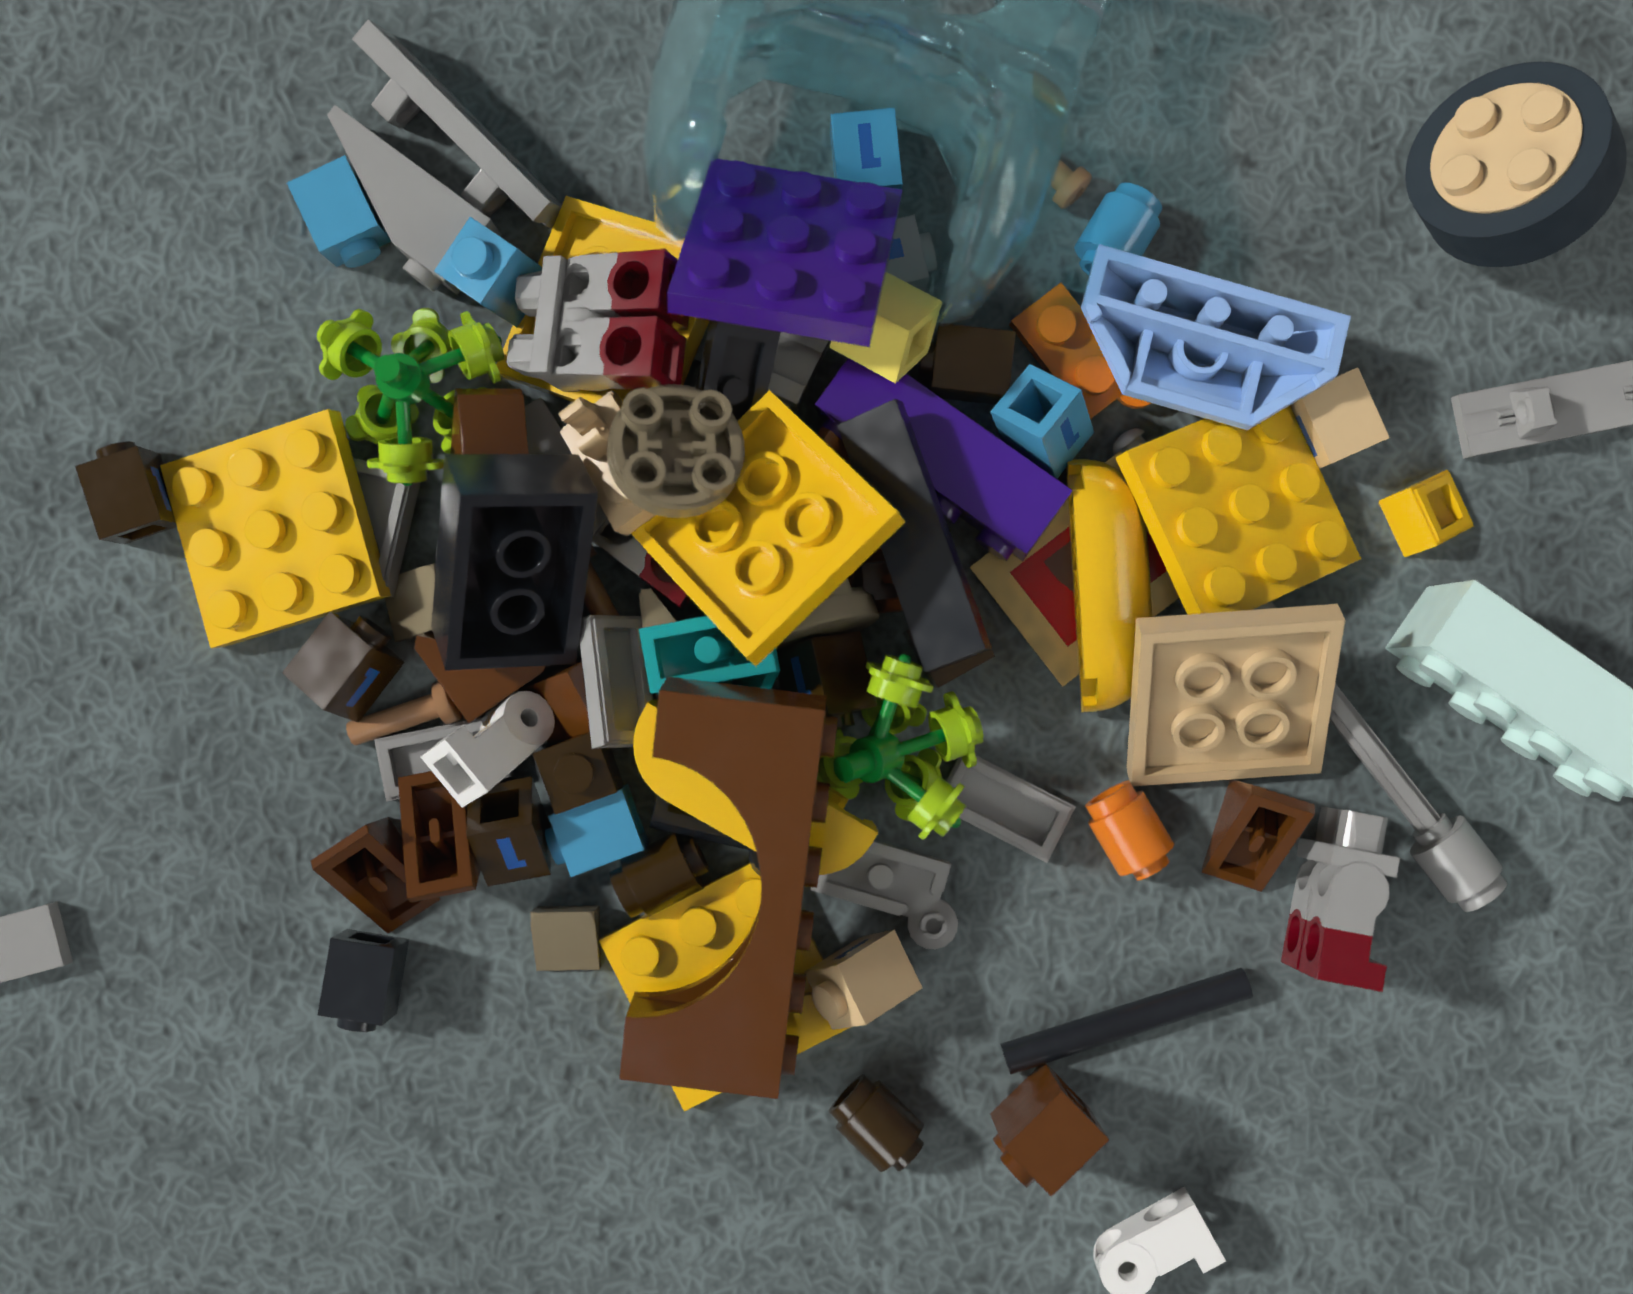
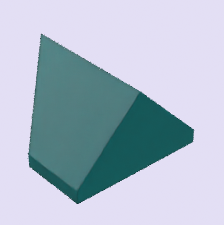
[639,616,780,695]

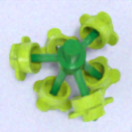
[317,308,504,486]
[817,654,984,840]

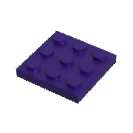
[667,157,902,347]

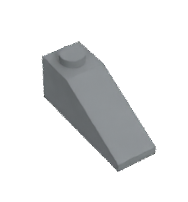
[327,105,501,295]

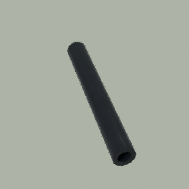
[1000,968,1253,1075]

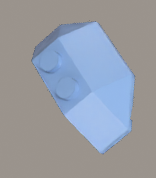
[1081,244,1351,430]

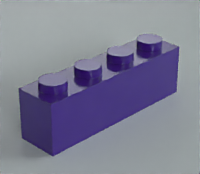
[815,358,1073,561]

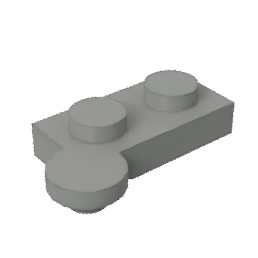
[811,840,958,950]

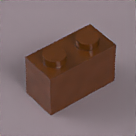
[990,1063,1109,1197]

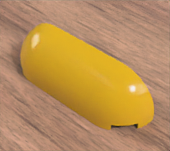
[1066,459,1153,713]
[633,700,878,875]

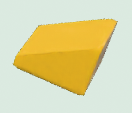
[1379,469,1474,557]

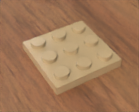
[1127,604,1345,786]

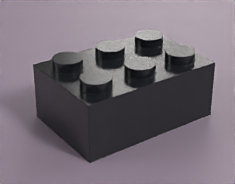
[431,454,599,671]

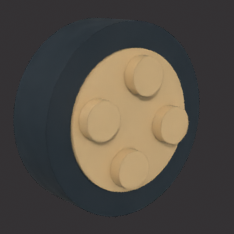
[1405,62,1627,267]

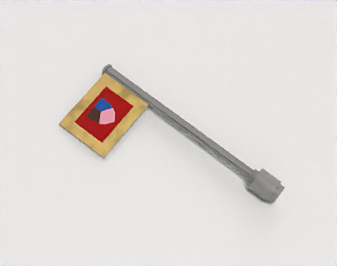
[969,428,1507,912]

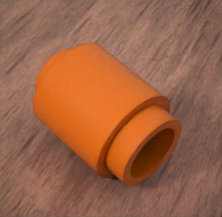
[1085,780,1175,880]

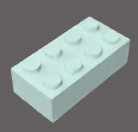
[1385,580,1633,801]

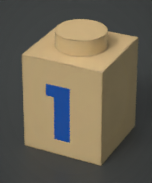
[1290,367,1390,469]
[804,930,923,1030]

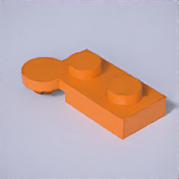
[1009,282,1152,419]

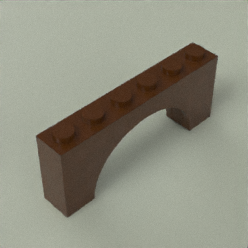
[619,677,838,1099]

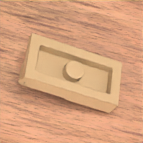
[559,390,656,536]

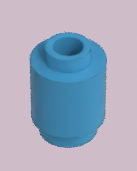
[1074,182,1162,275]

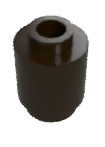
[609,833,710,918]
[829,1074,924,1172]

